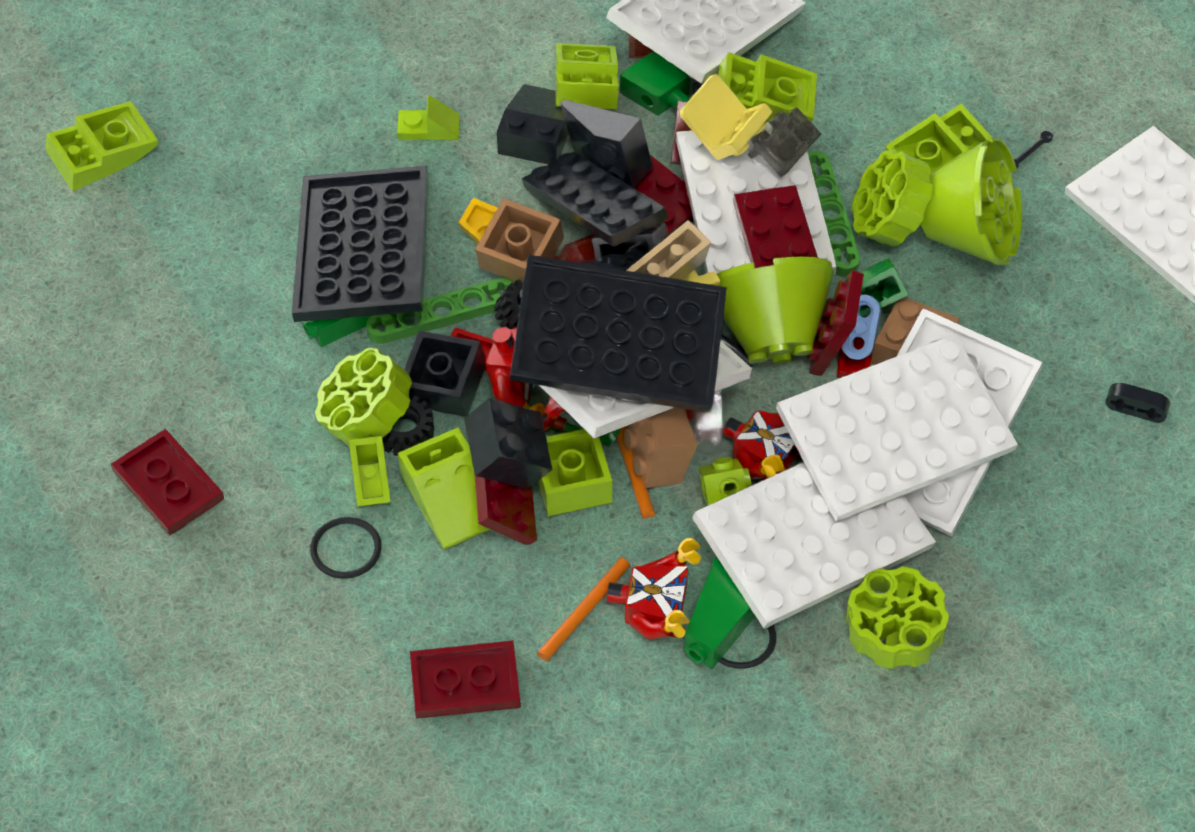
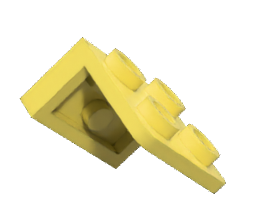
[680,74,773,160]

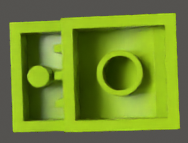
[555,43,619,109]
[717,52,817,124]
[46,101,158,191]
[885,103,993,174]

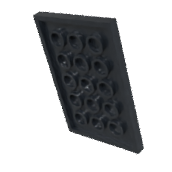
[292,165,429,322]
[509,255,727,413]

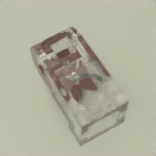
[691,390,723,453]

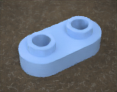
[842,295,881,360]

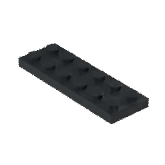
[522,152,668,247]

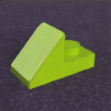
[397,95,460,140]
[348,436,391,507]

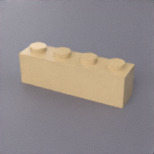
[626,220,711,280]

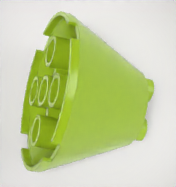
[919,138,1022,266]
[716,257,834,364]

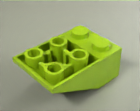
[398,427,491,550]

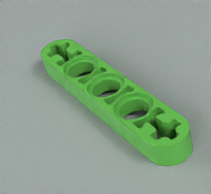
[808,151,860,277]
[366,278,514,344]

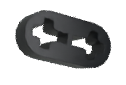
[1105,383,1170,423]

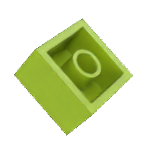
[537,429,613,517]

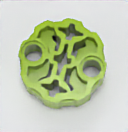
[851,149,933,247]
[315,348,412,446]
[846,566,949,669]

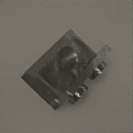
[747,107,821,177]

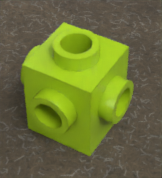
[698,457,751,506]

